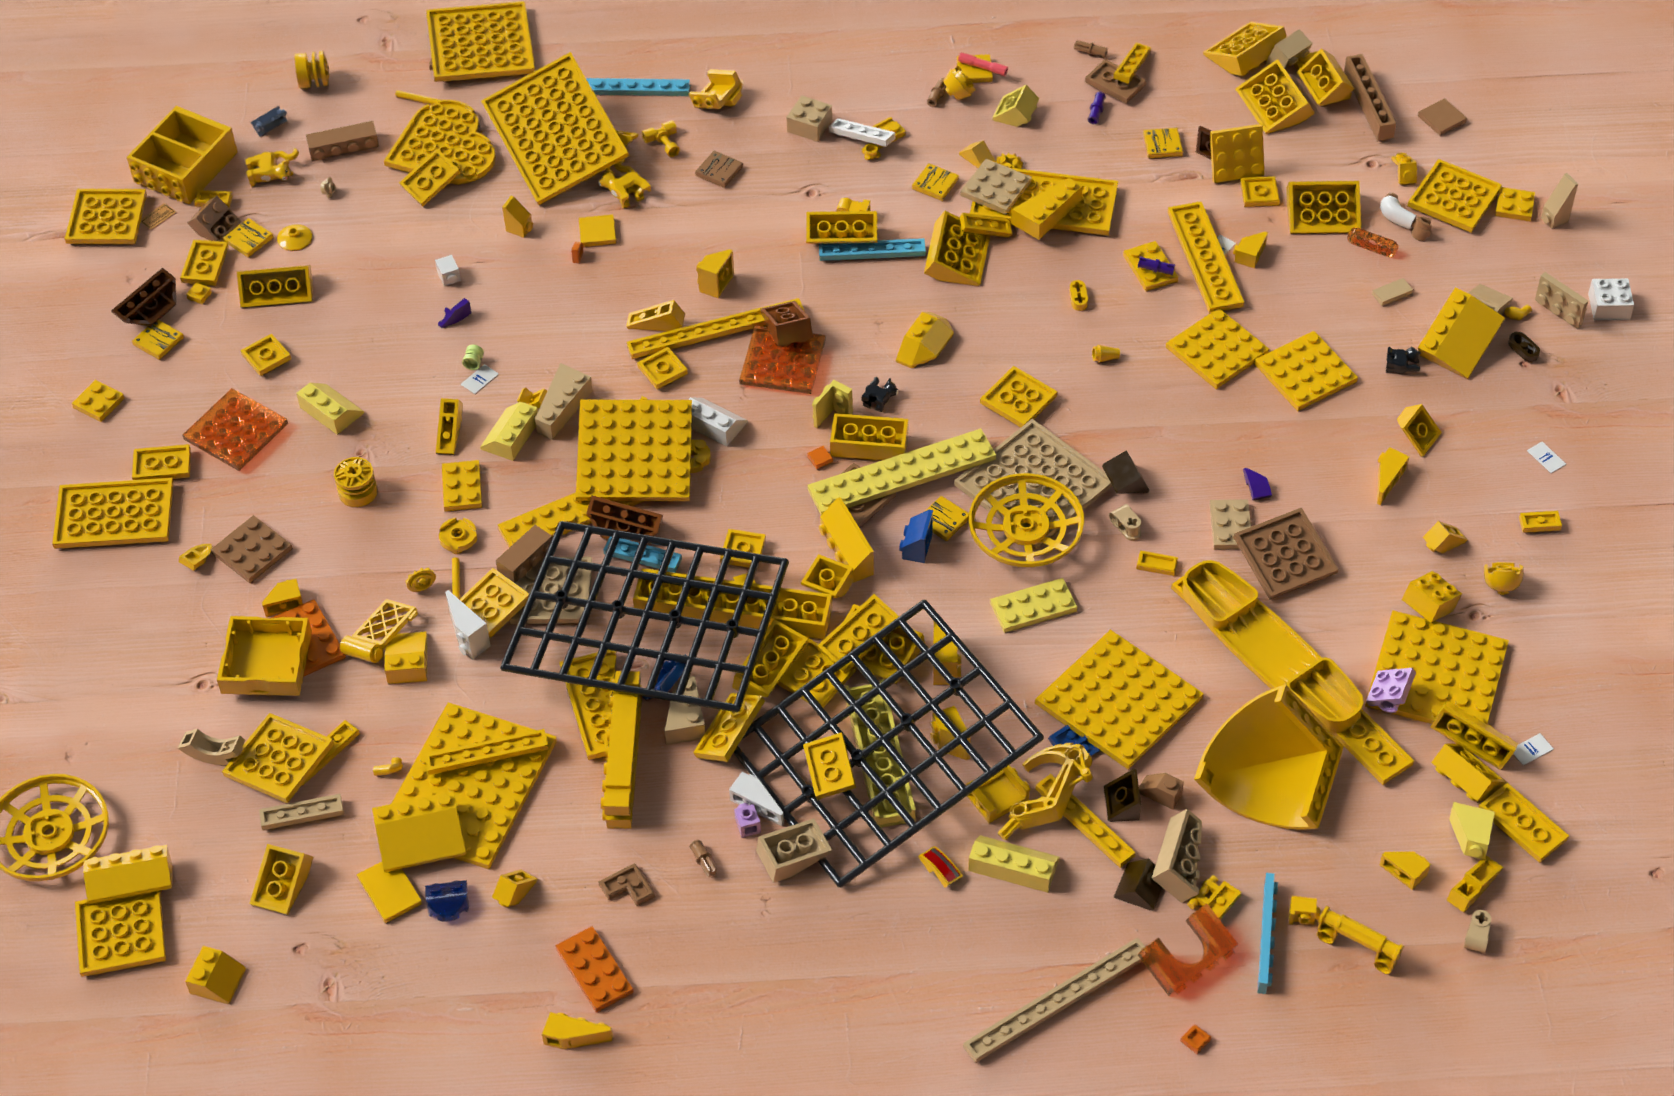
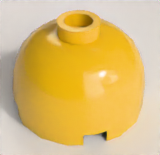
[1484,562,1524,595]

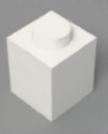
[435,255,461,286]

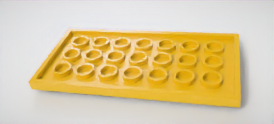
[970,168,1118,236]

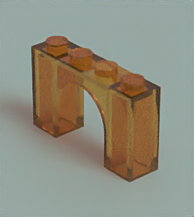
[1138,904,1238,996]

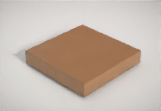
[1418,98,1467,136]

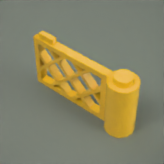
[340,599,418,663]

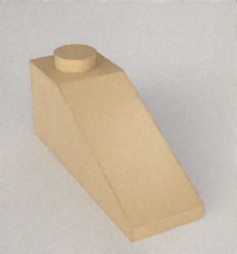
[1541,173,1578,229]

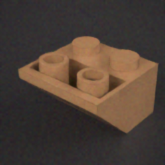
[187,196,241,242]

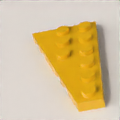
[559,650,617,760]

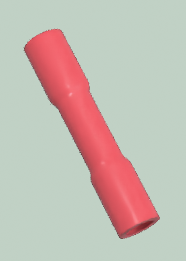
[958,52,1008,76]

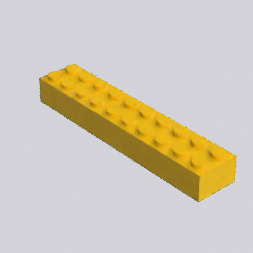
[633,568,832,639]

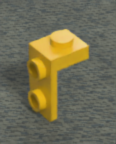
[1391,153,1417,184]

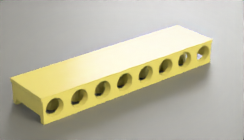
[845,679,916,828]

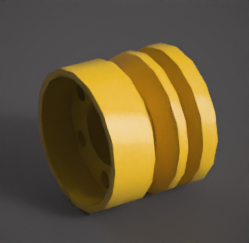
[294,51,330,89]
[334,457,378,507]

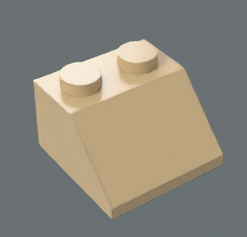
[1266,29,1313,68]

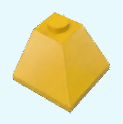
[1397,404,1442,457]

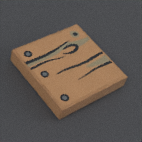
[695,150,743,188]

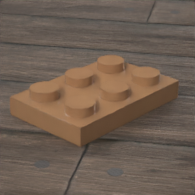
[1085,59,1146,104]

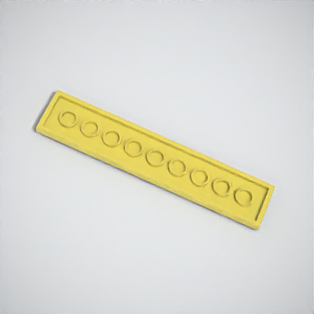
[807,428,996,515]

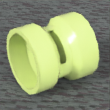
[462,345,484,370]

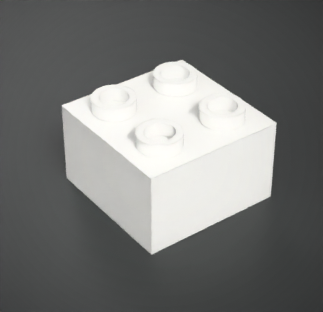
[1588,278,1634,320]

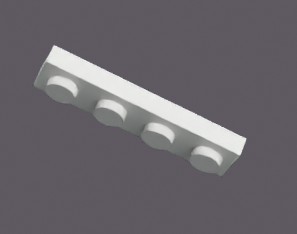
[829,118,895,146]

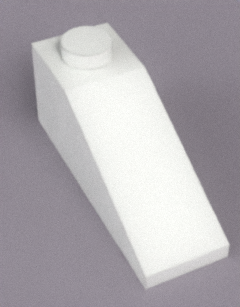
[729,772,784,826]

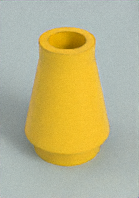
[1092,345,1120,363]

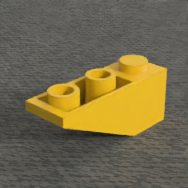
[542,1012,613,1050]

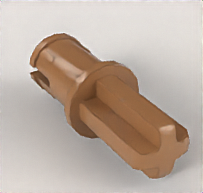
[1074,40,1108,58]
[927,78,946,107]
[690,840,717,877]

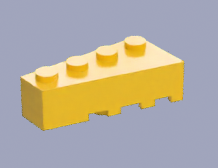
[1011,178,1083,240]

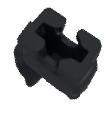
[1386,347,1421,373]
[861,377,899,412]

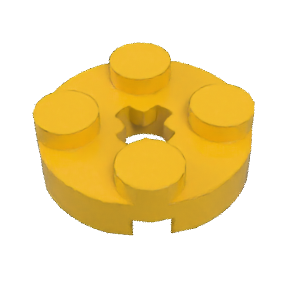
[690,440,711,473]
[439,518,477,554]

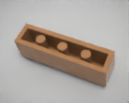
[306,121,379,161]

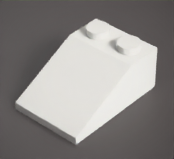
[445,590,491,660]

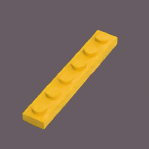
[425,729,549,775]
[1035,774,1136,868]

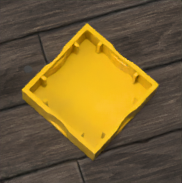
[217,616,312,696]

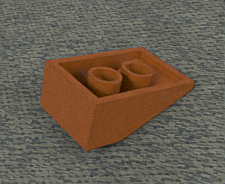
[760,301,813,347]

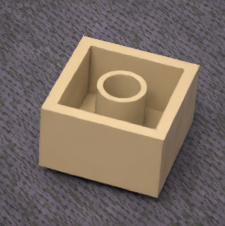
[786,95,833,142]

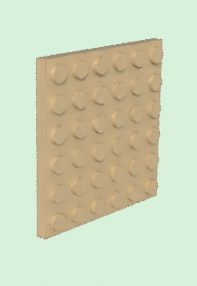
[954,419,1112,548]

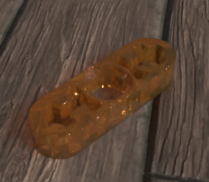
[1347,228,1399,257]

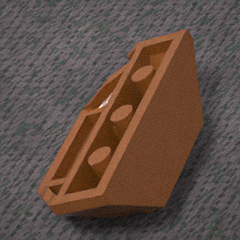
[586,495,663,543]

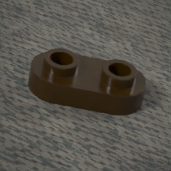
[1508,332,1540,362]

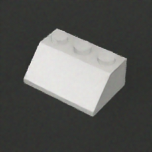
[689,397,748,446]

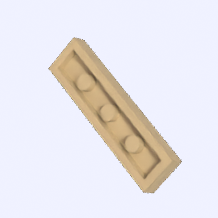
[259,794,344,831]

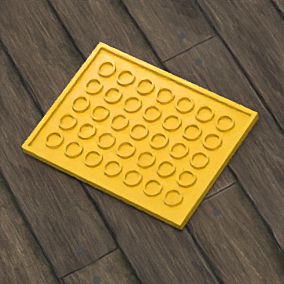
[481,52,630,206]
[391,702,557,869]

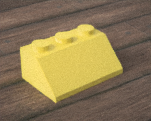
[296,383,364,435]
[480,402,538,461]

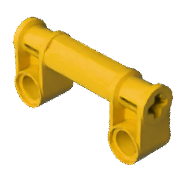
[1317,906,1404,974]

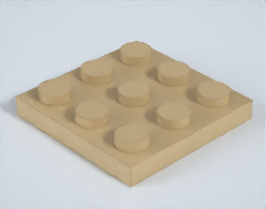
[960,159,1032,214]

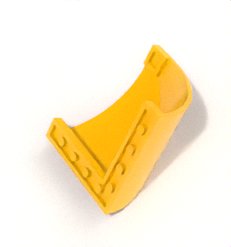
[1194,685,1344,829]

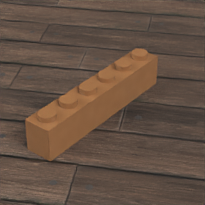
[1344,54,1396,141]

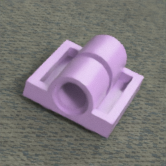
[1366,668,1416,713]

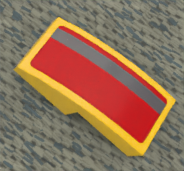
[918,846,963,888]

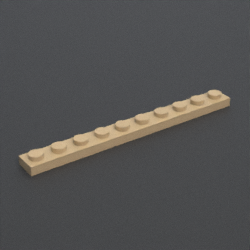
[963,938,1150,1063]

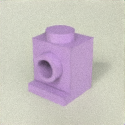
[734,803,761,838]

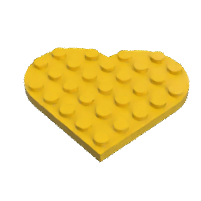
[384,100,495,185]

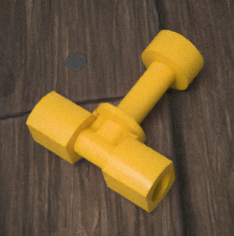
[642,120,680,157]

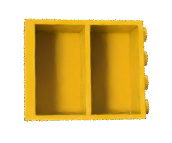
[127,106,238,204]

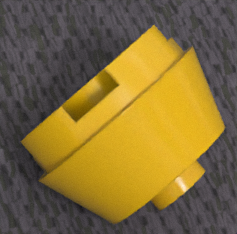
[943,66,976,100]

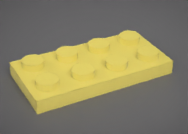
[990,578,1077,633]

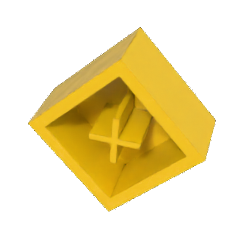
[1402,571,1462,623]

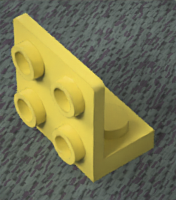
[812,380,853,428]

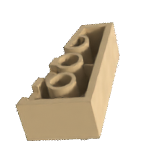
[535,363,593,440]

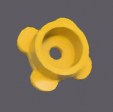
[861,143,881,160]

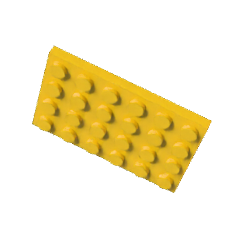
[52,478,174,549]

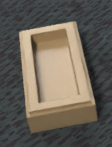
[1372,278,1413,306]

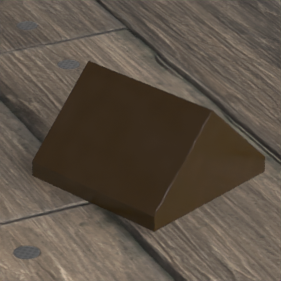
[1102,450,1150,494]
[1104,769,1141,822]
[1114,858,1163,911]

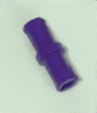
[1088,92,1106,124]
[1138,256,1175,276]

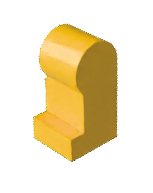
[836,198,871,211]

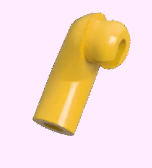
[1504,305,1532,320]
[373,757,403,776]

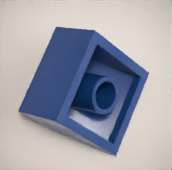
[899,509,933,563]

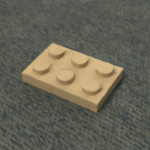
[1535,272,1588,329]
[1209,499,1251,550]

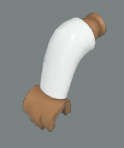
[1380,193,1432,241]

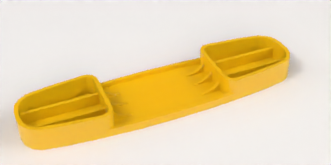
[1182,560,1364,733]

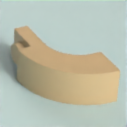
[178,729,245,765]

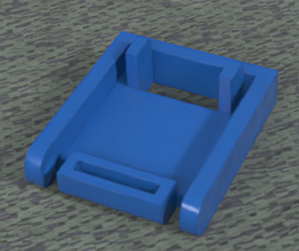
[642,654,687,700]

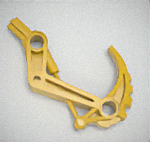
[997,743,1093,840]

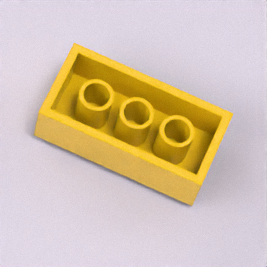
[830,413,909,460]

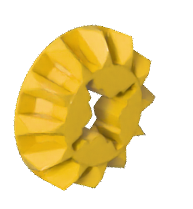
[996,152,1023,169]
[406,567,436,592]

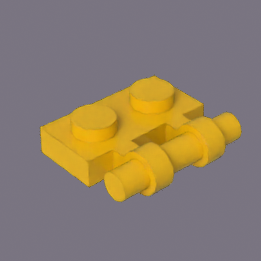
[1187,875,1241,924]

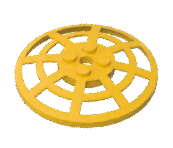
[969,473,1084,567]
[0,774,109,881]

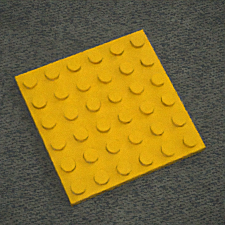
[426,1,535,82]
[576,399,692,501]
[1365,610,1509,724]
[1035,629,1204,770]

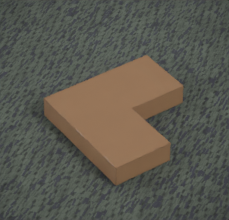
[598,863,655,906]

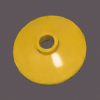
[277,224,312,251]

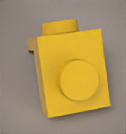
[517,387,547,409]

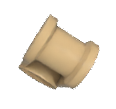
[1109,504,1141,541]
[1464,910,1491,953]

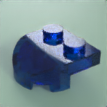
[425,880,469,922]

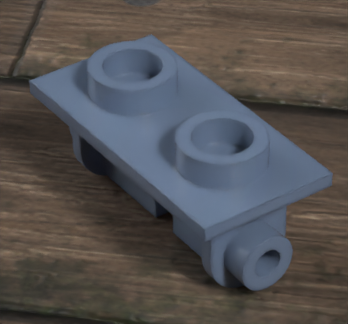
[250,106,287,137]

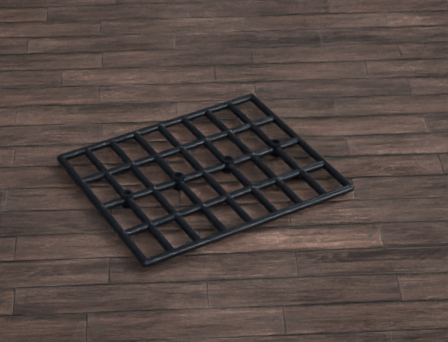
[500,521,789,712]
[733,600,1044,888]

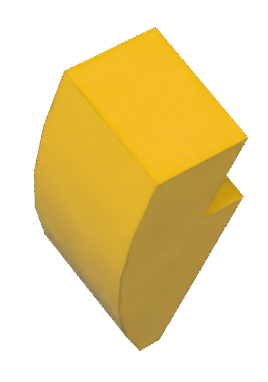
[1446,856,1503,912]

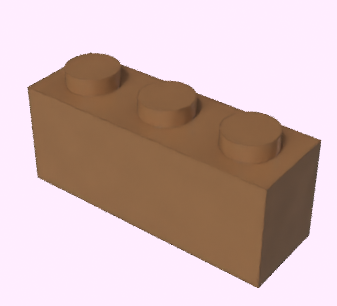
[496,525,552,583]

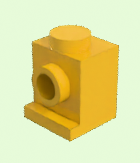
[1289,896,1320,925]

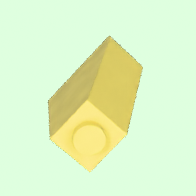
[1449,802,1495,860]

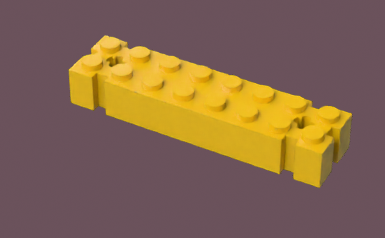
[601,671,642,829]

